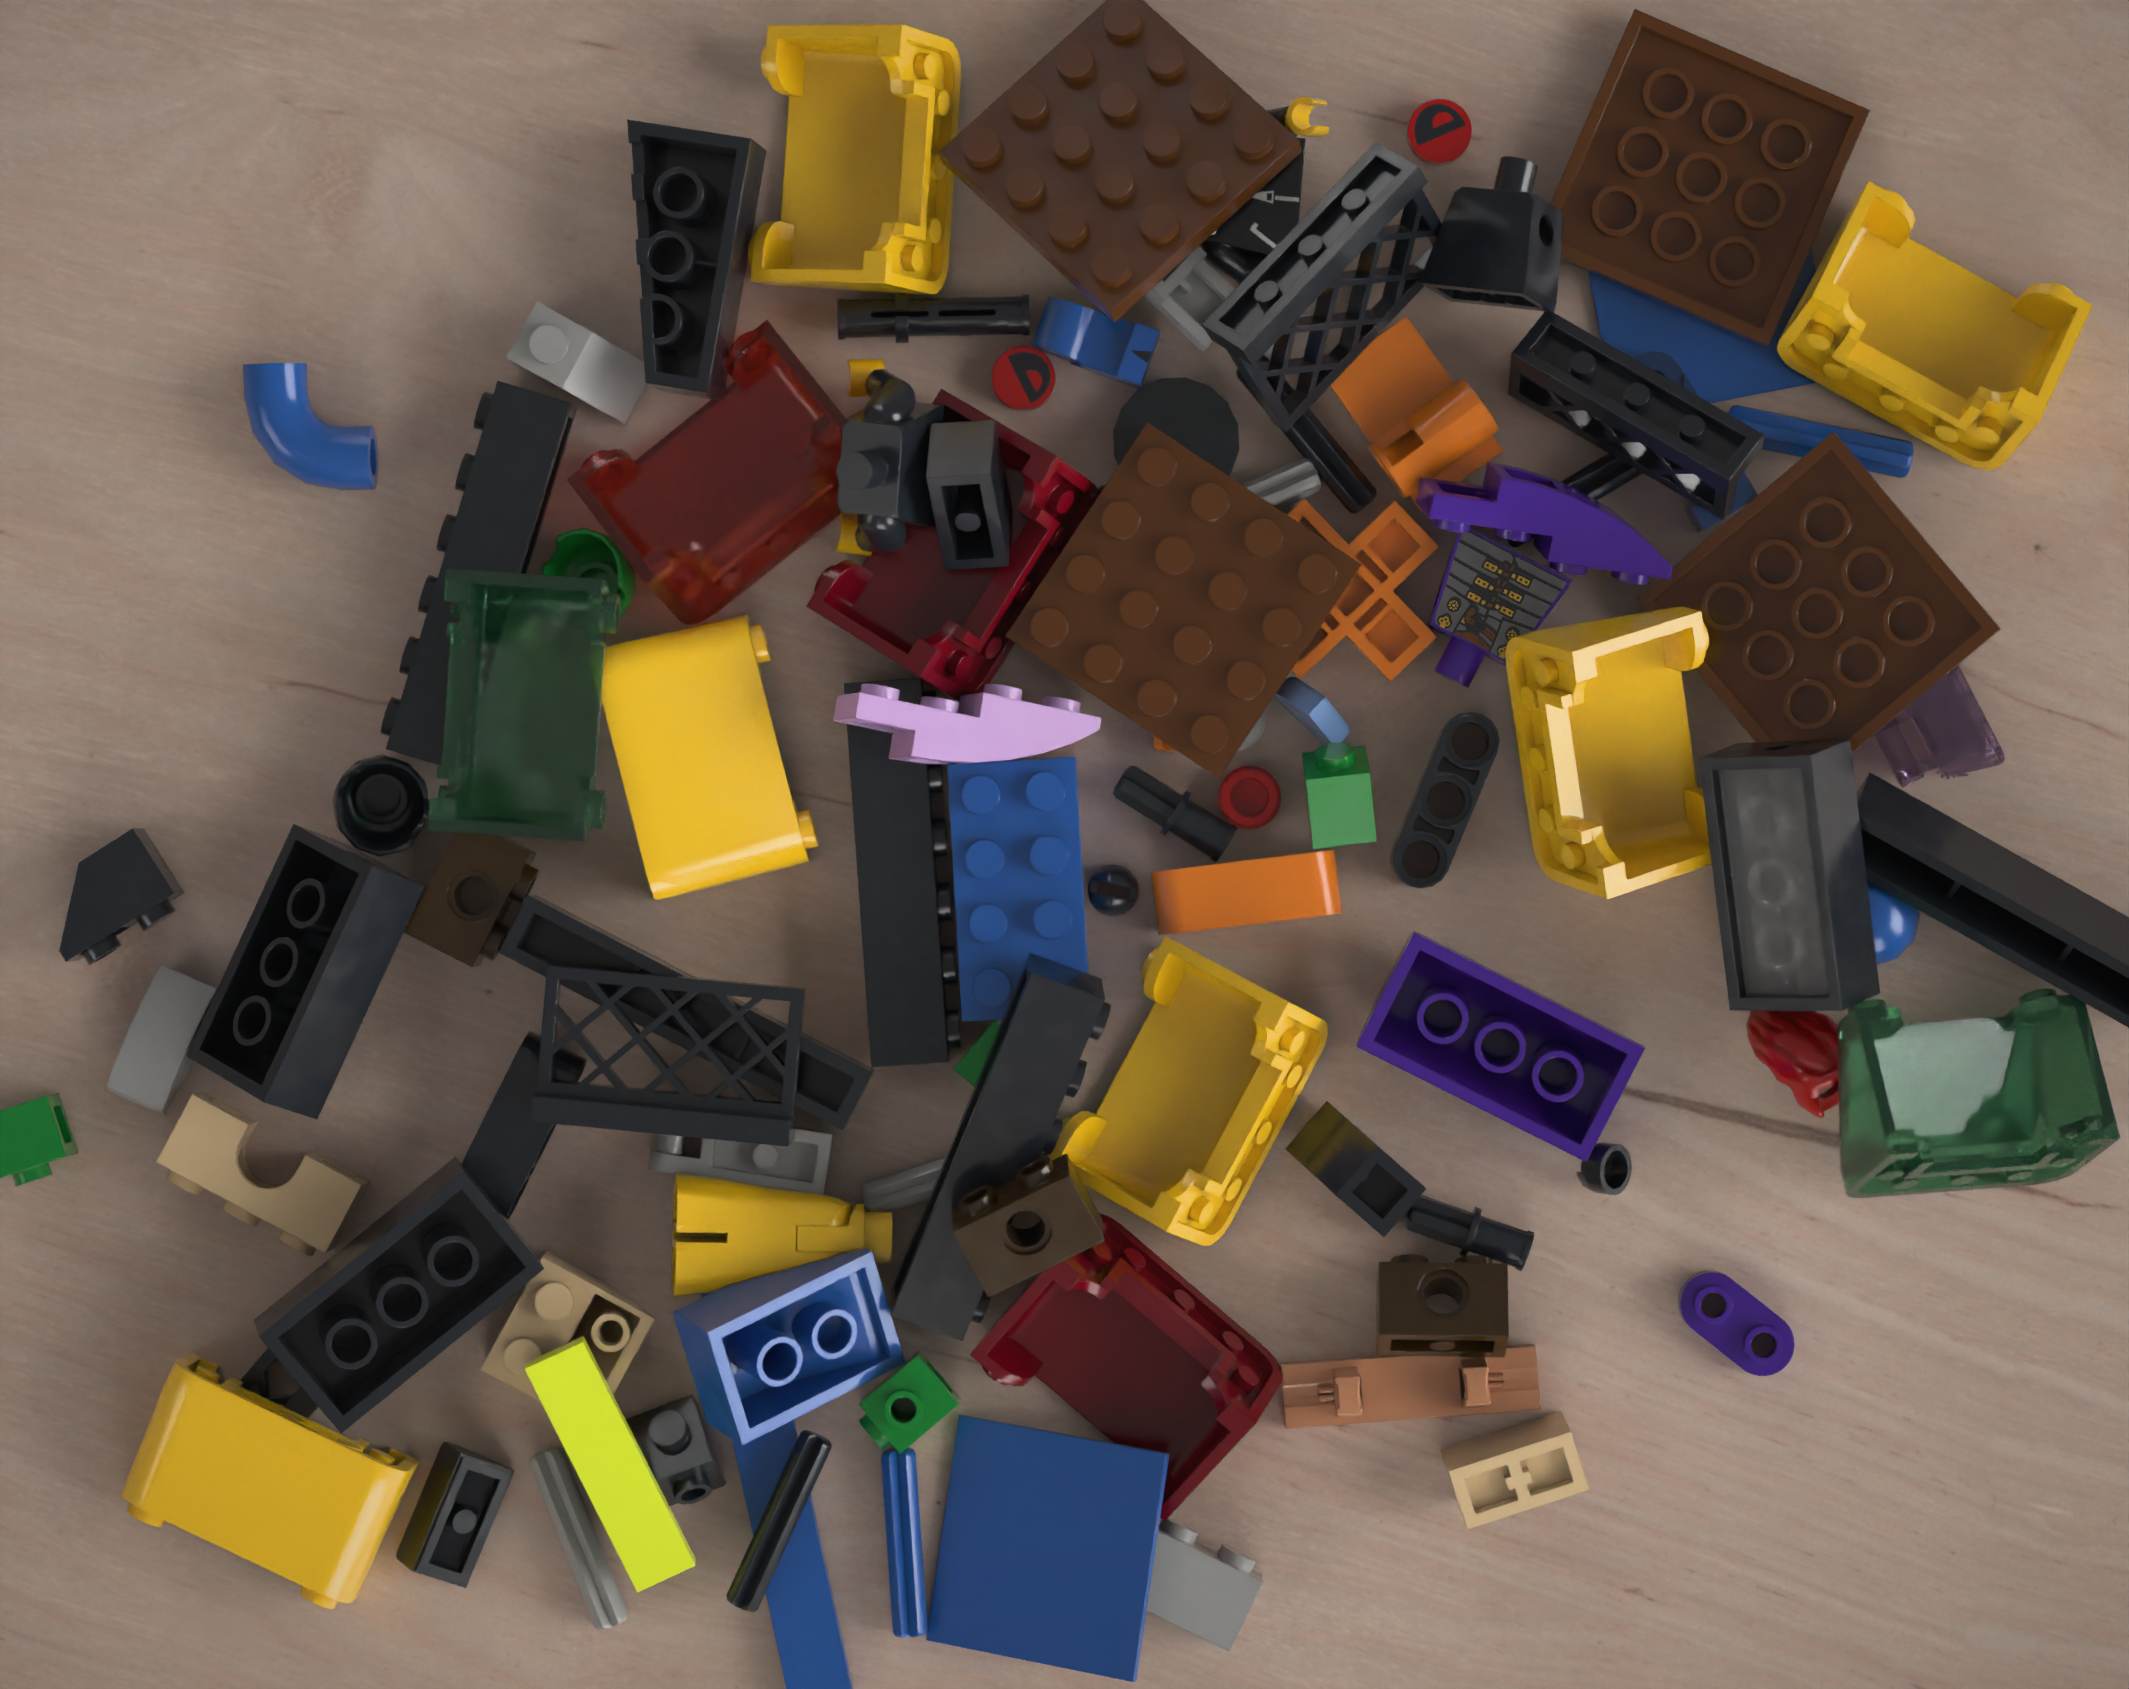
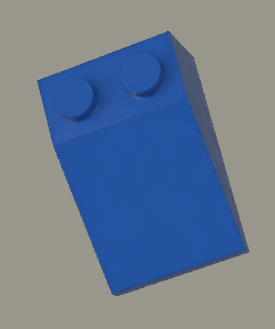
[672,1248,905,1445]

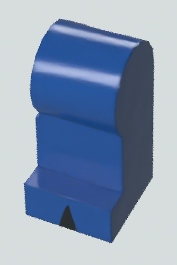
[1031,297,1160,389]

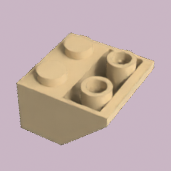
[480,1251,656,1403]

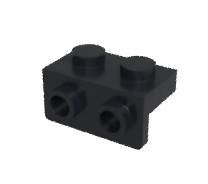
[591,1394,726,1509]

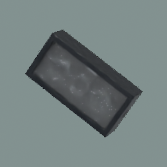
[1699,740,1880,1011]

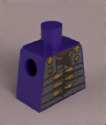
[1428,529,1572,688]

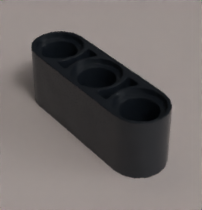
[1390,712,1500,889]
[462,1031,587,1220]

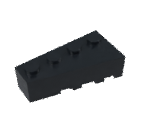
[627,119,767,401]

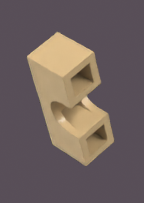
[156,1092,370,1256]

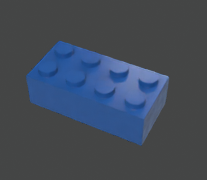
[947,757,1089,1022]

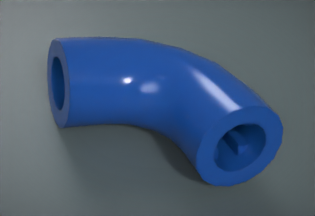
[243,363,378,490]

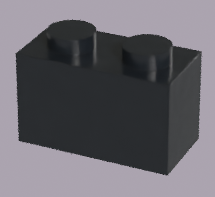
[926,420,1013,570]

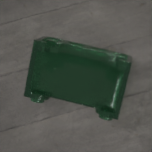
[428,568,620,841]
[1838,988,2120,1198]

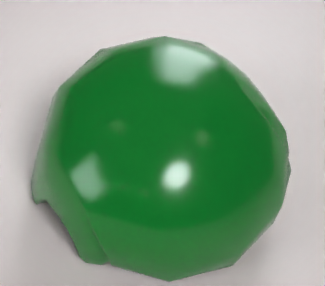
[541,527,636,631]

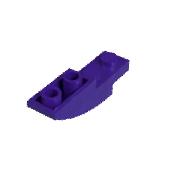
[1415,462,1673,584]

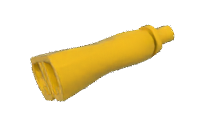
[671,1172,893,1297]

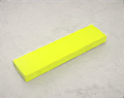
[525,1336,696,1593]

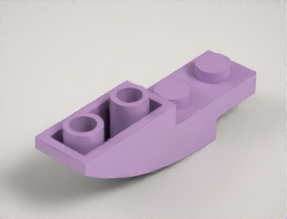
[833,684,1101,765]

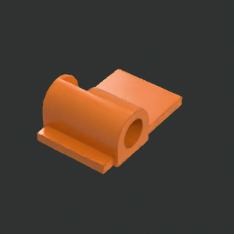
[1330,316,1504,511]

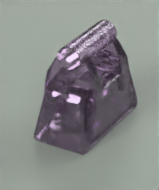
[1874,665,2005,788]

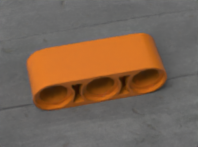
[1151,850,1342,935]

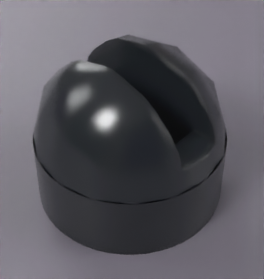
[1088,865,1139,916]
[1576,1142,1632,1195]

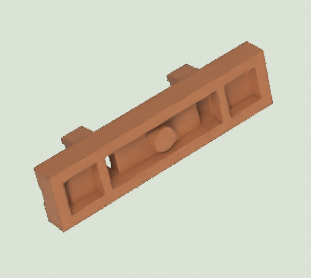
[1280,1344,1541,1429]

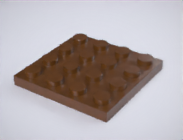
[939,0,1302,323]
[1550,9,1870,348]
[1006,422,1362,778]
[1636,432,2002,753]

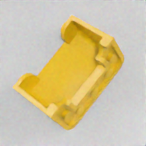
[748,24,961,294]
[1777,181,2093,470]
[1505,606,1732,899]
[591,614,819,900]
[1047,936,1328,1246]
[121,1352,420,1609]

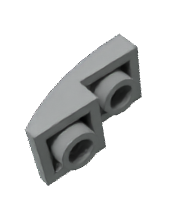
[106,965,217,1116]

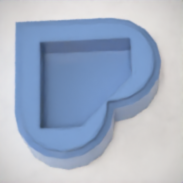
[1275,677,1350,745]

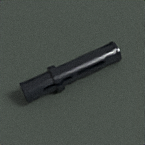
[837,293,1030,343]

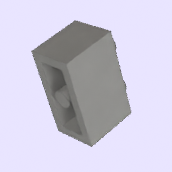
[1147,1517,1263,1651]

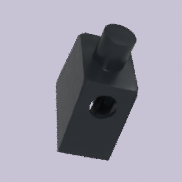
[1420,156,1564,312]

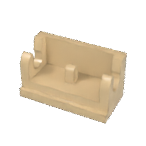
[1440,1411,1589,1530]

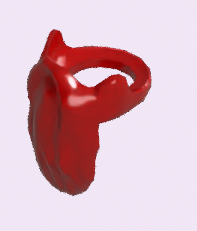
[1746,1010,1877,1118]

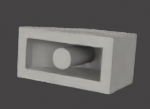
[506,301,648,425]

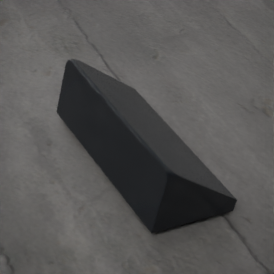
[396,1442,514,1588]

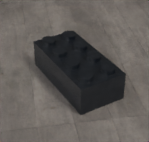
[187,824,425,1119]
[254,1156,544,1434]

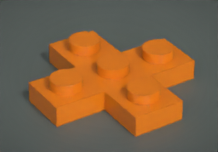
[1287,499,1439,682]

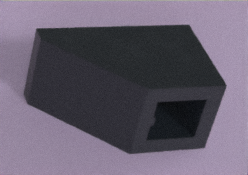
[59,828,185,965]
[1285,1101,1426,1237]

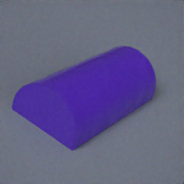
[1356,931,1645,1162]

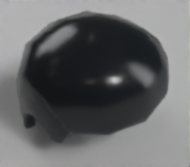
[332,754,430,857]

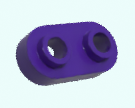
[1678,1271,1795,1376]

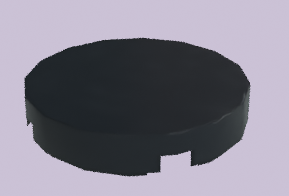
[1113,377,1240,476]

